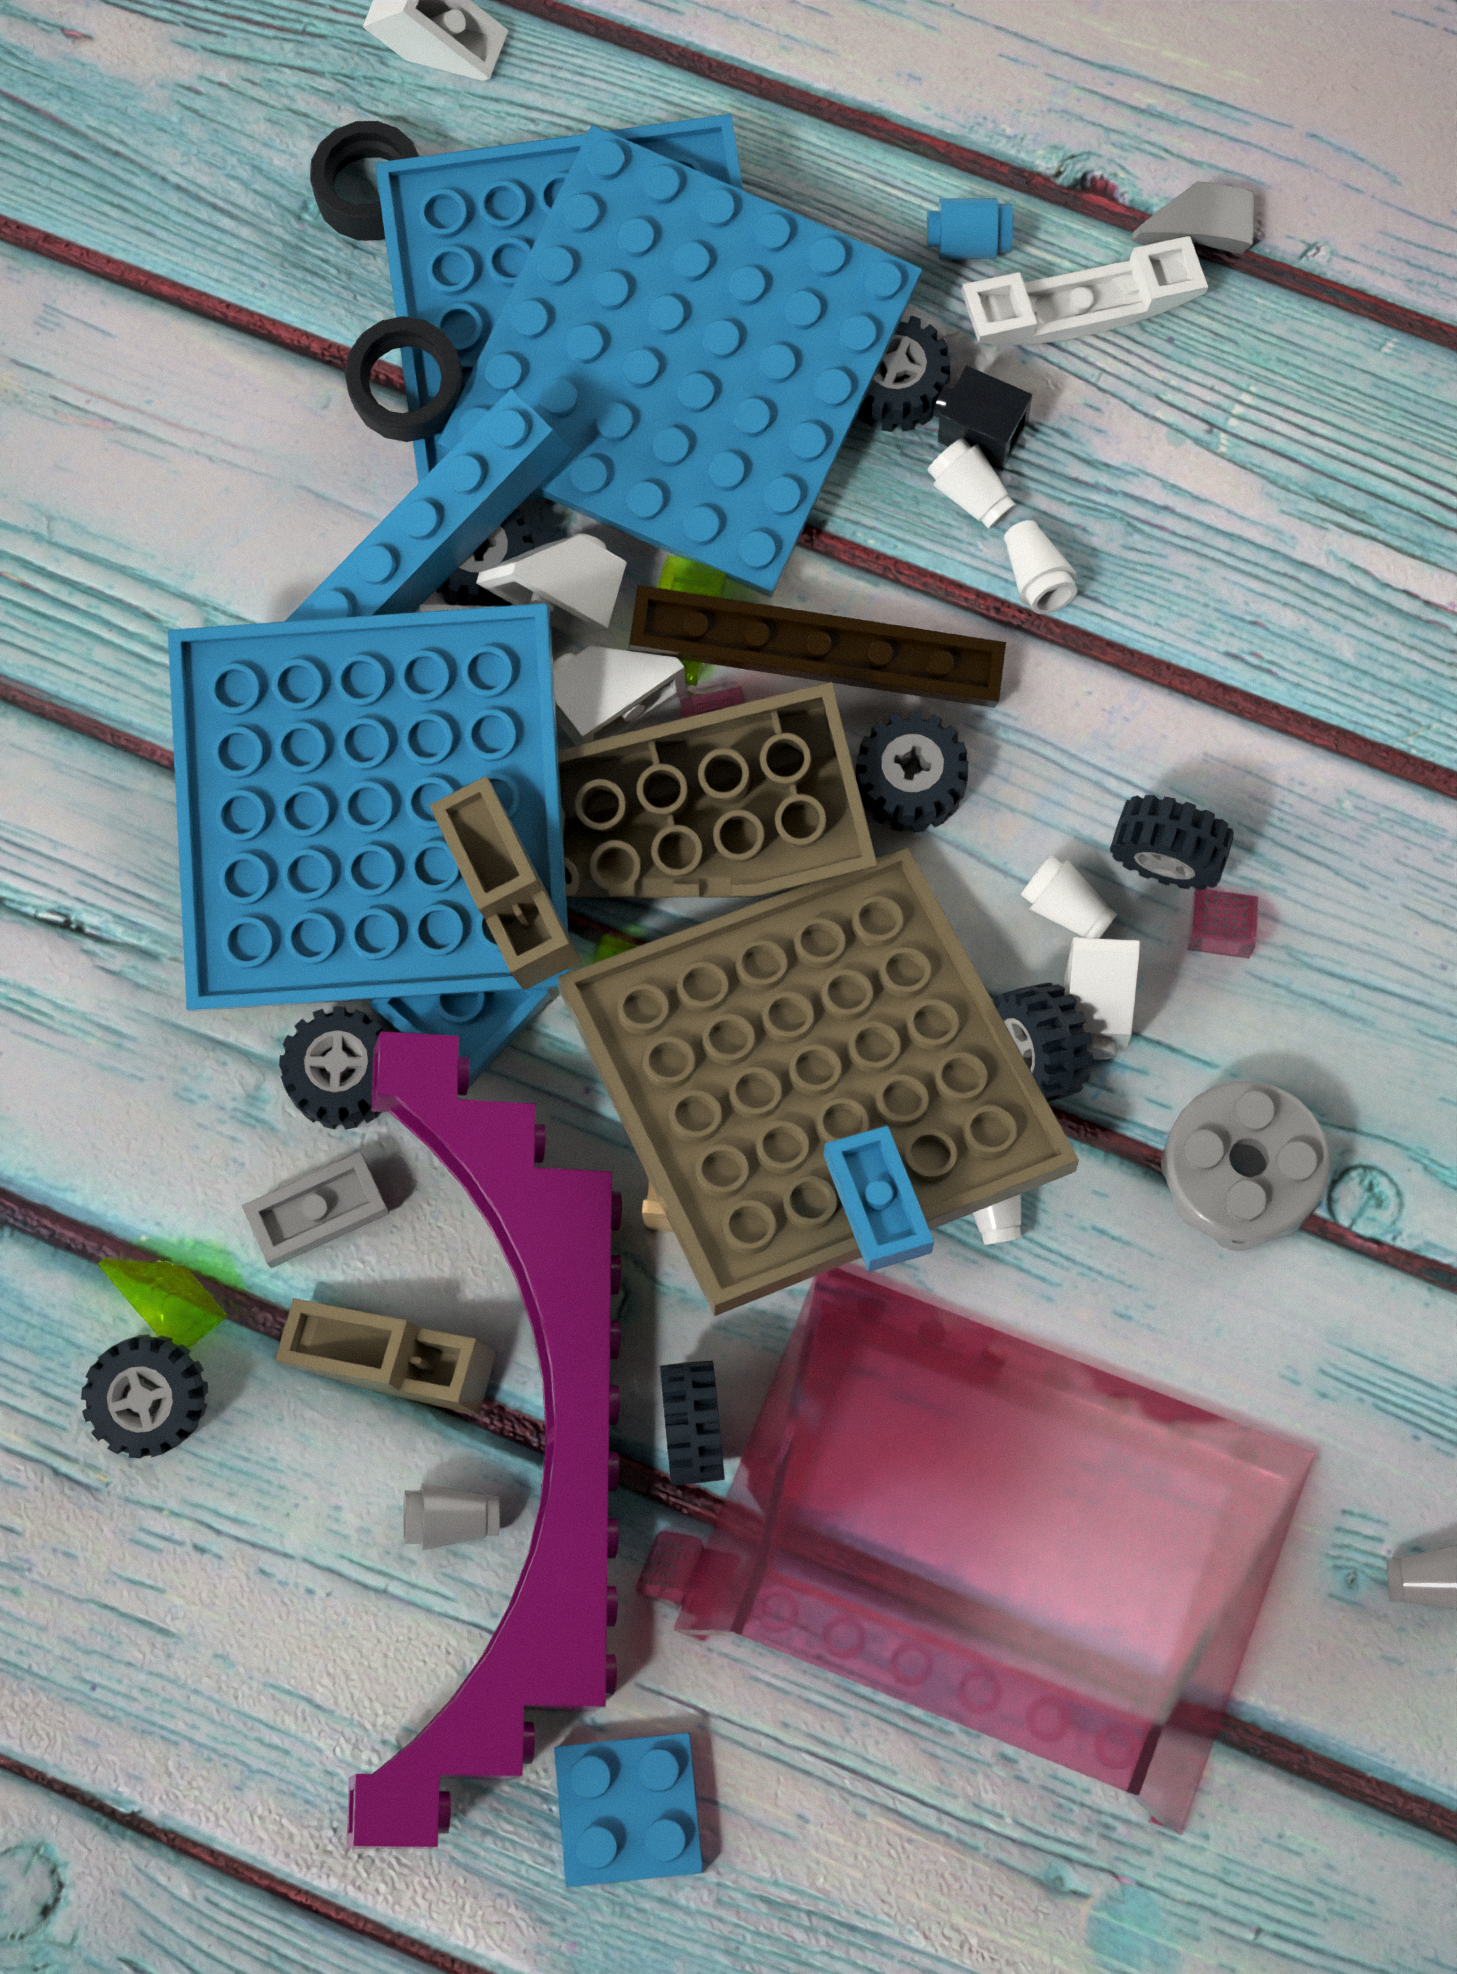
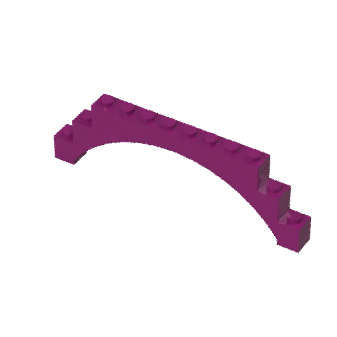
[346,1031,622,1849]

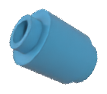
[927,198,1013,259]

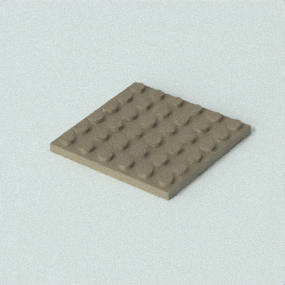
[558,847,1079,1316]

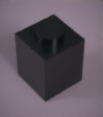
[933,365,1032,471]

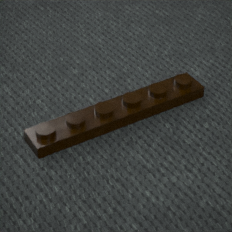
[628,585,1006,708]

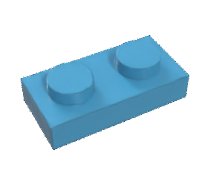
[823,1125,934,1272]

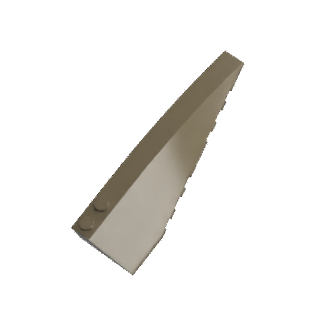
[558,681,878,898]

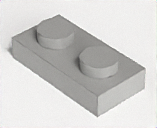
[242,1151,390,1268]

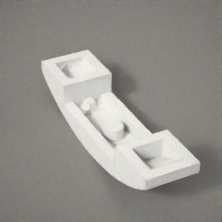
[961,236,1208,345]

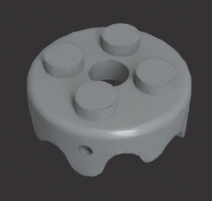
[1161,1081,1330,1251]

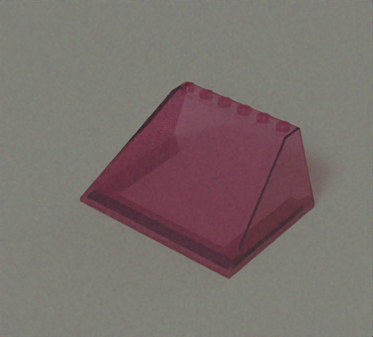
[673,1268,1315,1836]

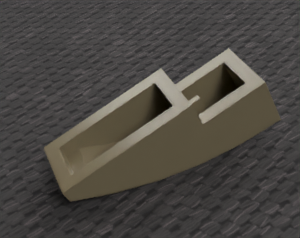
[429,776,581,991]
[275,1298,497,1415]

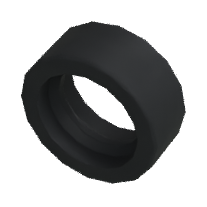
[310,121,419,241]
[345,316,465,442]

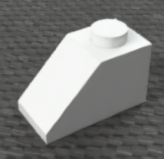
[363,0,509,81]
[476,533,627,637]
[553,646,686,745]
[1064,937,1140,1060]

